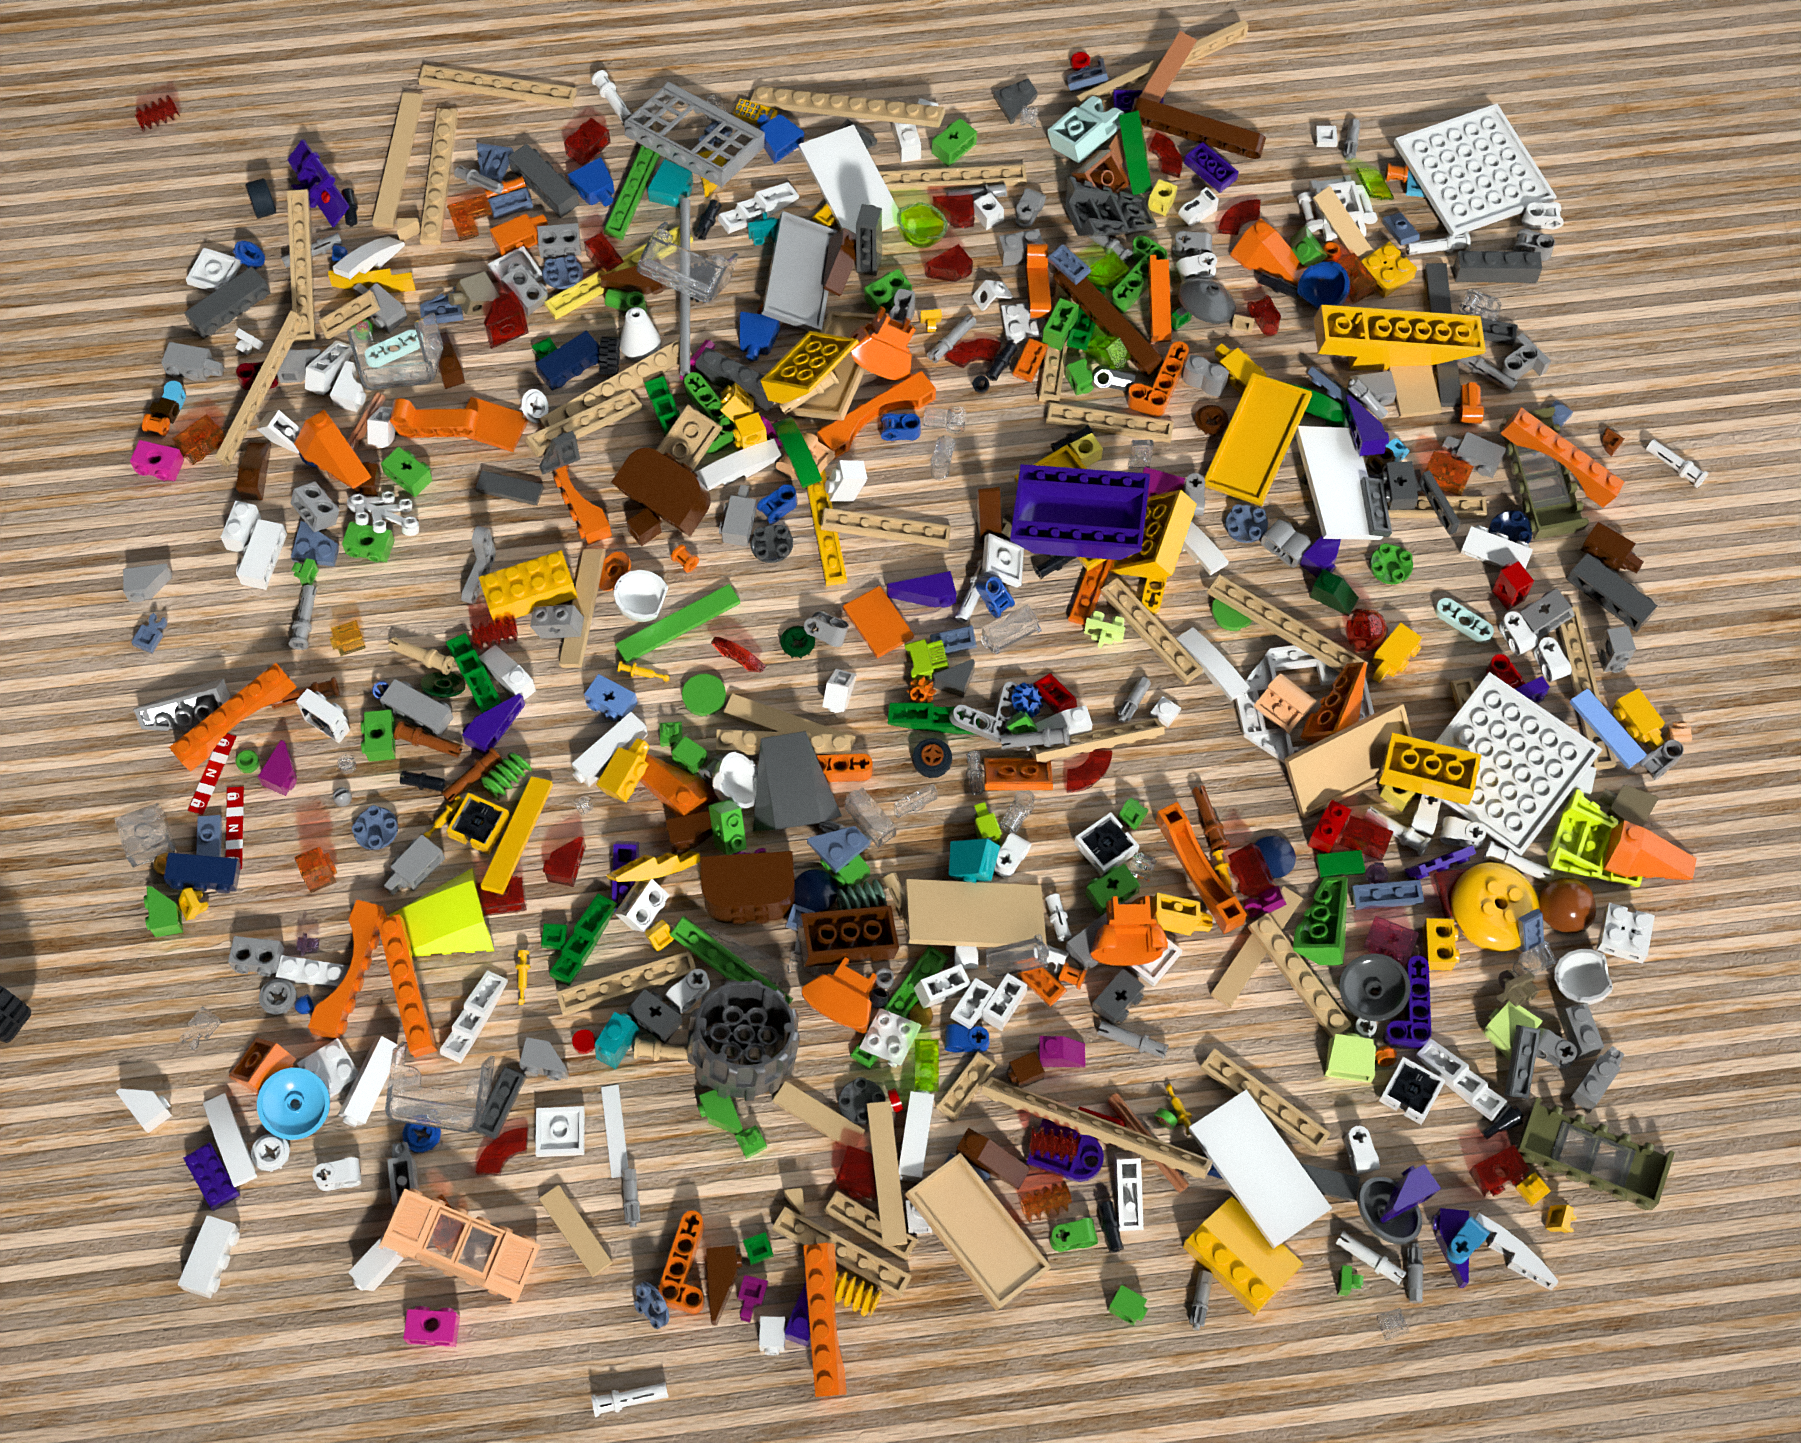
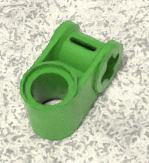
[1050,1218,1099,1252]

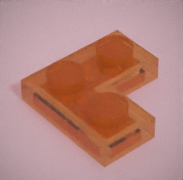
[447,194,493,242]

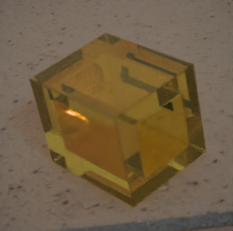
[329,620,366,656]

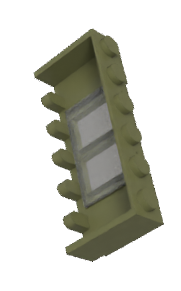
[1499,407,1589,540]
[1514,1097,1675,1211]

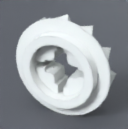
[519,389,548,423]
[251,1134,291,1172]

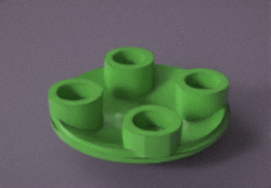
[1370,543,1413,584]

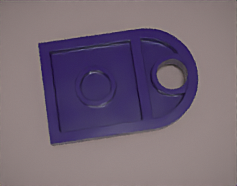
[1026,1118,1104,1182]

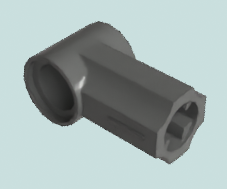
[1093,365,1135,392]

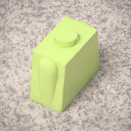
[1483,1001,1543,1060]
[1324,1033,1376,1083]

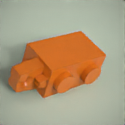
[489,213,548,257]

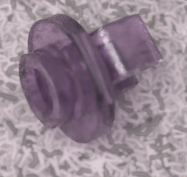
[1365,862,1389,884]
[296,933,319,956]

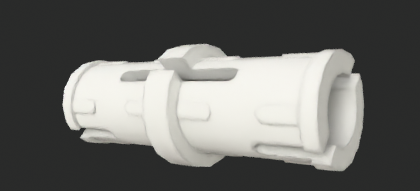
[1045,894,1072,942]

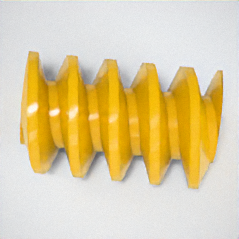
[835,1271,882,1317]

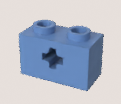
[584,674,638,722]

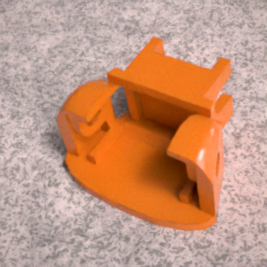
[850,306,916,381]
[1090,896,1168,966]
[802,957,877,1033]

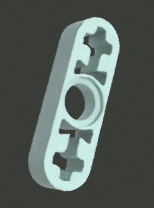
[365,330,422,368]
[1435,598,1494,644]

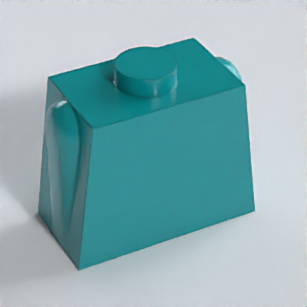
[647,159,693,208]
[949,838,1000,883]
[595,1012,640,1069]

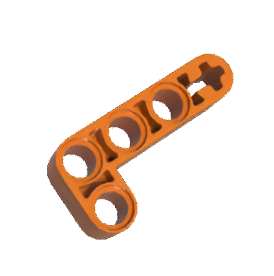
[1026,244,1051,318]
[1127,341,1189,417]
[390,398,479,438]
[816,754,873,782]
[658,1210,705,1314]

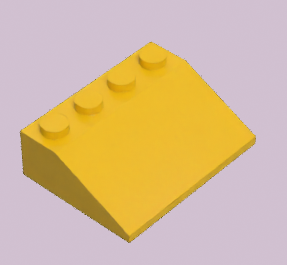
[760,331,859,404]
[1109,490,1197,579]
[1183,1196,1304,1316]

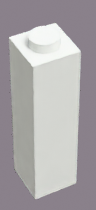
[572,712,648,787]
[338,1036,402,1127]
[899,1090,934,1183]
[348,1235,404,1291]

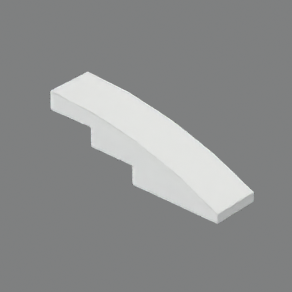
[717,182,799,234]
[333,236,405,279]
[695,439,782,491]
[1181,521,1229,575]
[1176,627,1250,701]
[440,970,508,1063]
[1416,1039,1507,1121]
[203,1093,257,1187]
[1474,1213,1558,1290]

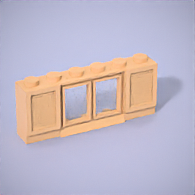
[378,1188,540,1303]

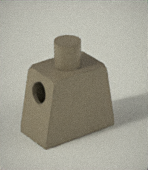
[448,272,502,315]
[1599,785,1659,827]

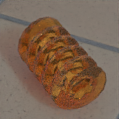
[1018,1180,1072,1223]

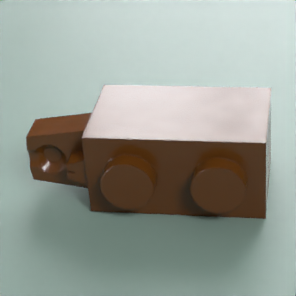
[1580,522,1644,574]

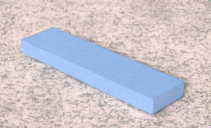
[1569,688,1647,769]

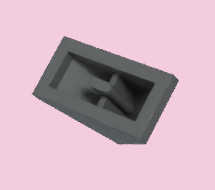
[933,659,975,698]

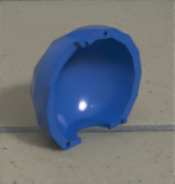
[1297,261,1350,310]

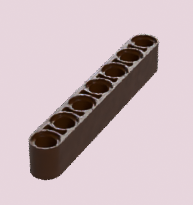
[1131,97,1266,159]
[1054,271,1164,377]

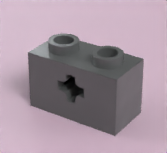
[1381,461,1418,510]
[1092,969,1144,1025]
[627,989,683,1044]

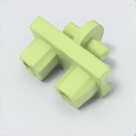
[1084,611,1125,648]

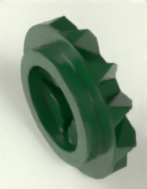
[780,626,815,659]

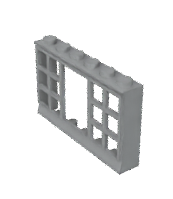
[624,82,765,188]

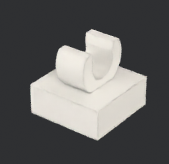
[235,328,263,355]
[1042,945,1069,973]

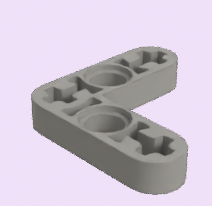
[461,525,496,604]
[949,681,1018,743]

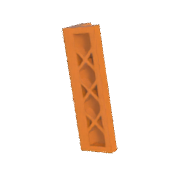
[1147,255,1172,342]

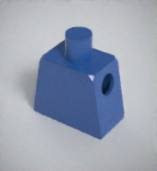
[757,114,804,163]
[568,157,615,207]
[740,312,780,362]

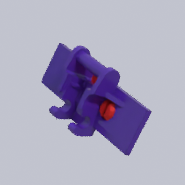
[287,139,350,227]

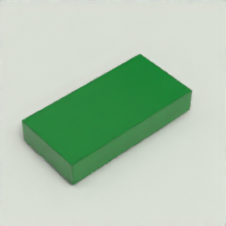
[1316,850,1366,878]

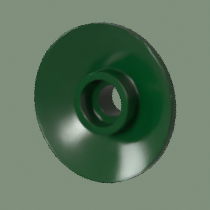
[421,672,466,698]

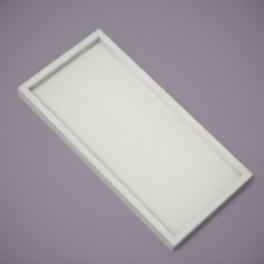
[799,125,904,234]
[1295,426,1383,540]
[1188,1090,1332,1249]

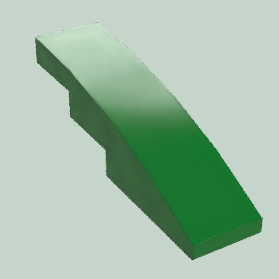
[1119,110,1153,195]
[644,376,680,437]
[446,633,502,713]
[888,703,981,735]
[549,894,618,987]

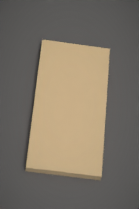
[788,311,876,421]
[1284,701,1412,818]
[905,879,1047,950]
[905,1153,1052,1311]

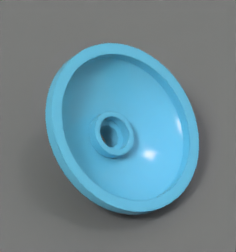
[257,1068,330,1140]

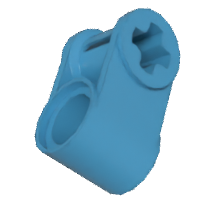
[1446,1216,1491,1264]

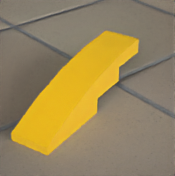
[328,269,416,293]
[606,851,701,882]

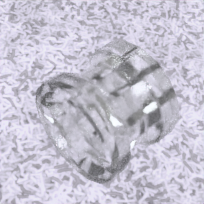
[1020,105,1039,127]

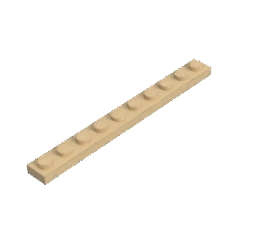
[1076,19,1248,108]
[750,86,945,128]
[981,1077,1213,1179]

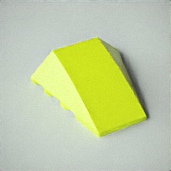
[1547,789,1643,887]
[389,868,495,957]

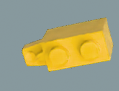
[1214,343,1267,395]
[1372,622,1422,683]
[1612,688,1665,751]
[596,738,650,803]
[1149,892,1213,936]

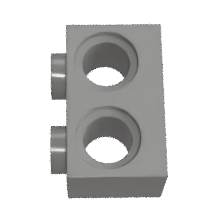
[537,223,581,259]
[501,264,548,316]
[290,481,339,532]
[1596,626,1636,673]
[228,936,284,977]

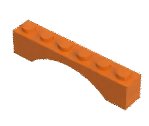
[817,371,936,460]
[1500,407,1624,508]
[553,464,612,545]
[169,663,297,772]
[1155,802,1247,934]
[308,899,388,1040]
[377,914,438,1058]
[803,1243,847,1397]

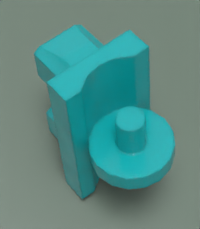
[748,212,779,246]

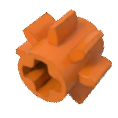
[907,677,937,703]

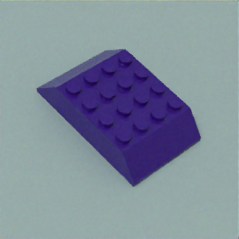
[1010,464,1150,560]

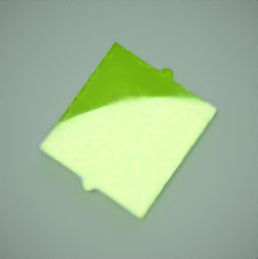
[1355,167,1394,201]

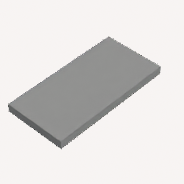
[761,211,839,333]

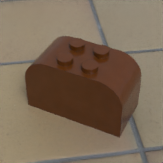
[611,447,711,537]
[700,851,795,925]

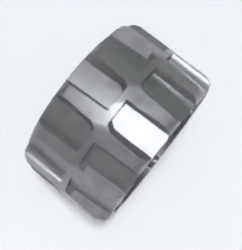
[687,979,800,1101]

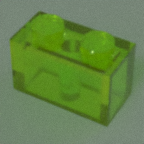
[915,1039,939,1092]

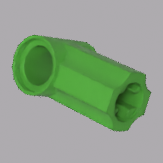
[605,288,647,314]

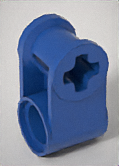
[881,413,921,441]
[756,484,798,524]
[976,576,1015,618]
[944,1024,990,1053]

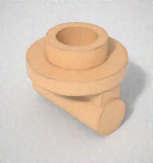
[1667,721,1692,742]

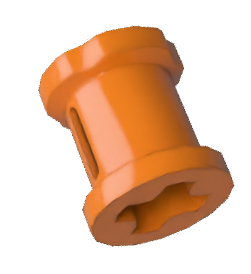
[1385,163,1408,183]
[142,413,170,436]
[671,544,699,573]
[1058,962,1087,990]

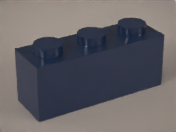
[535,330,600,391]
[164,852,241,894]

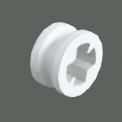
[1354,1018,1377,1039]

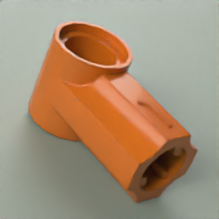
[1459,382,1484,424]

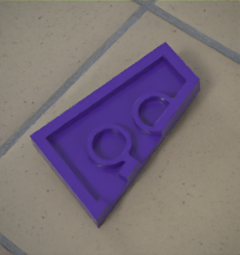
[1404,845,1476,880]

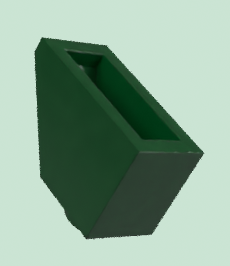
[1310,569,1359,616]

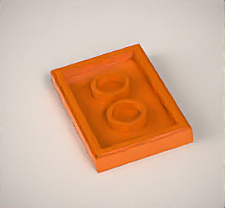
[465,397,528,452]
[843,586,914,659]
[984,758,1053,790]

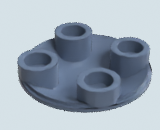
[542,255,583,289]
[1225,504,1268,543]
[352,805,398,850]
[634,1281,669,1329]

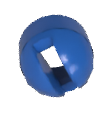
[332,245,348,262]
[372,681,389,699]
[294,994,314,1014]

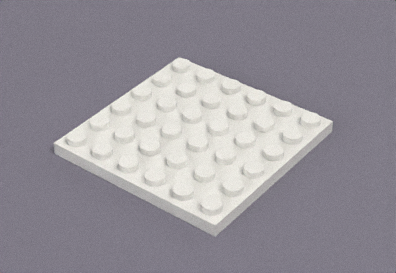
[1393,104,1556,237]
[1435,672,1602,857]

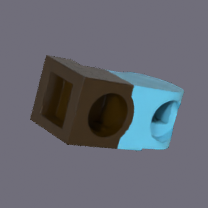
[149,381,186,424]
[1366,438,1409,474]

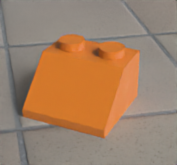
[229,1037,296,1094]

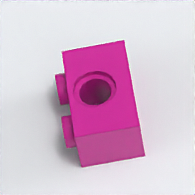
[130,440,184,481]
[403,1306,460,1347]

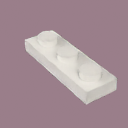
[276,955,350,989]

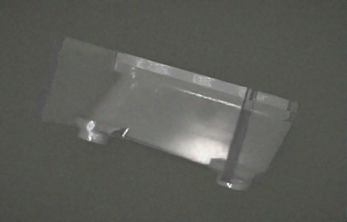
[636,221,738,302]
[347,313,443,390]
[385,1041,495,1133]

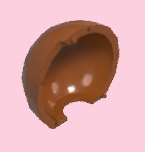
[1538,877,1596,933]

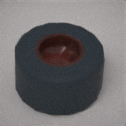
[245,178,276,219]

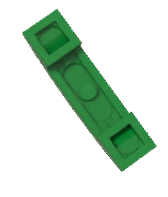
[1066,286,1106,351]
[1287,383,1348,428]
[772,416,822,489]

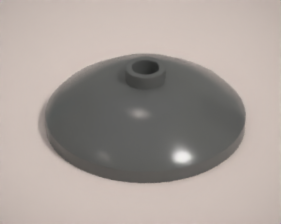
[1178,277,1236,324]
[1339,954,1410,1021]
[1357,1177,1422,1244]

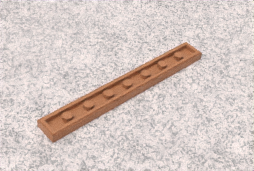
[1107,31,1197,166]

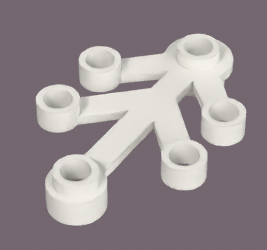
[347,491,419,536]

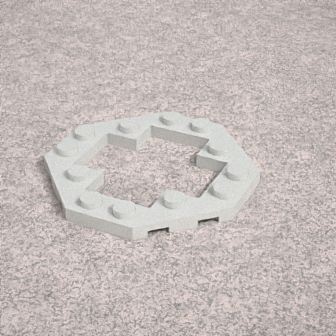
[1235,645,1374,764]

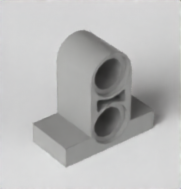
[1501,333,1551,381]

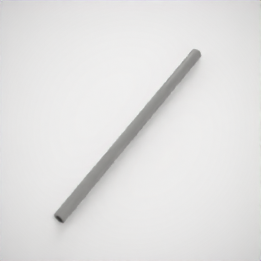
[680,198,690,376]

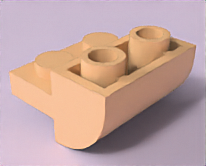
[776,432,835,479]
[1254,674,1317,734]

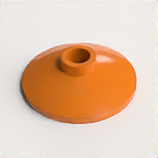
[599,551,631,591]

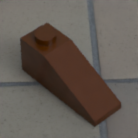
[823,228,856,297]
[599,259,667,295]
[427,332,465,389]
[236,442,271,500]
[976,487,1002,543]
[666,811,713,853]
[956,1128,1030,1190]
[706,1245,742,1326]

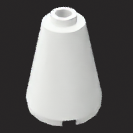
[619,307,661,361]

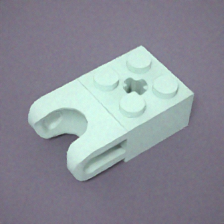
[1047,96,1125,163]

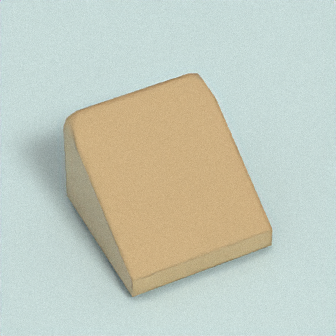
[397,218,421,241]
[1231,314,1255,332]
[784,1188,805,1217]

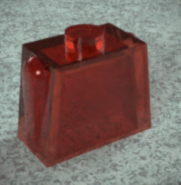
[835,1145,877,1201]

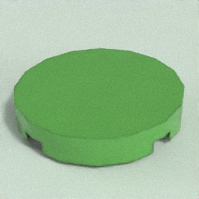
[1211,598,1253,631]
[682,674,726,717]

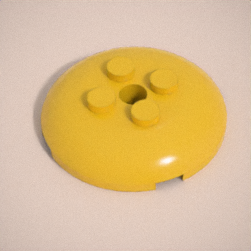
[1451,862,1540,952]

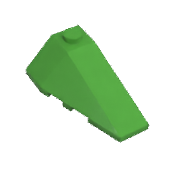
[1293,877,1348,965]

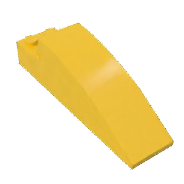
[1314,305,1486,370]

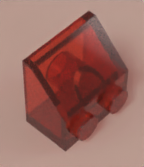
[484,291,529,349]

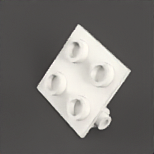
[859,1008,922,1068]

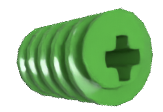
[481,752,532,800]

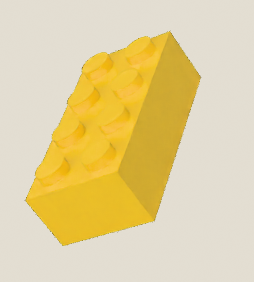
[478,550,578,625]
[1379,732,1482,805]

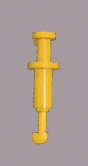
[617,661,670,682]
[423,795,464,838]
[1212,850,1232,892]
[515,950,531,1005]
[1166,1083,1192,1135]

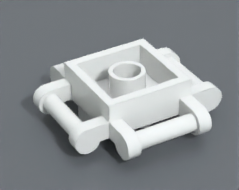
[1297,175,1378,242]

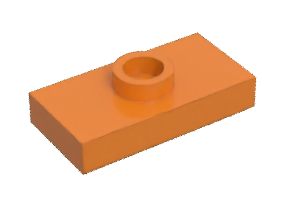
[1012,338,1048,383]
[1017,958,1067,1007]

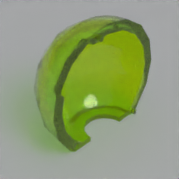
[897,202,948,248]

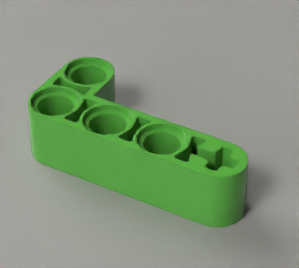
[1111,236,1167,313]
[684,372,735,454]

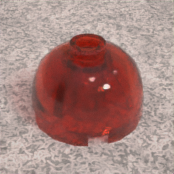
[1346,608,1388,652]

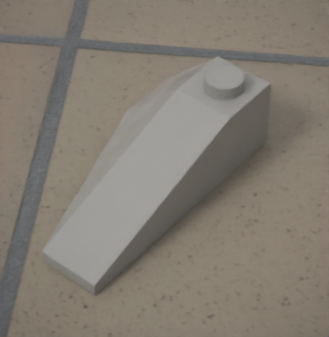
[133,679,231,732]

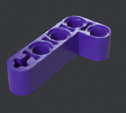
[1383,955,1431,1049]

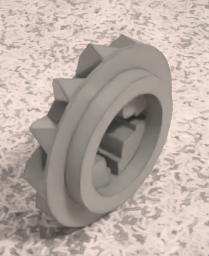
[259,979,297,1016]

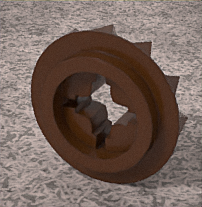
[1195,405,1229,436]

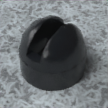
[972,376,990,393]
[870,989,889,1009]

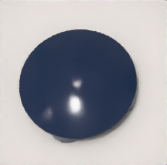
[1489,510,1533,544]
[1250,836,1296,880]
[795,869,838,912]

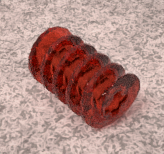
[134,95,180,133]
[470,614,518,650]
[1029,1125,1080,1162]

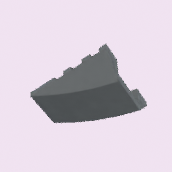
[1065,176,1157,236]
[753,731,842,831]

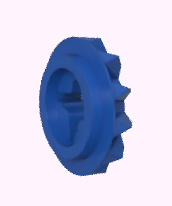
[233,241,265,270]
[1012,682,1043,718]
[403,1115,441,1153]

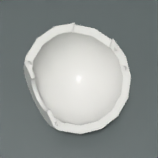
[614,570,668,622]
[712,751,758,809]
[1555,949,1613,1005]

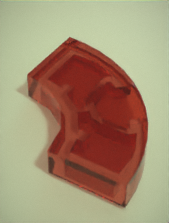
[1149,132,1183,178]
[1218,199,1261,235]
[945,338,1001,369]
[711,637,767,672]
[1067,750,1112,793]
[476,1128,529,1175]

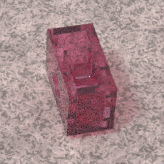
[1363,916,1419,964]

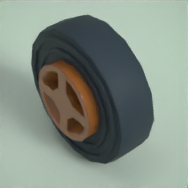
[912,738,952,778]

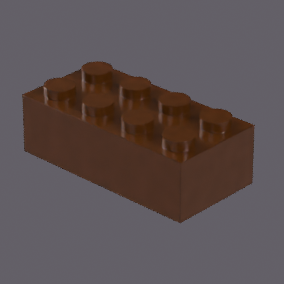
[797,906,899,967]

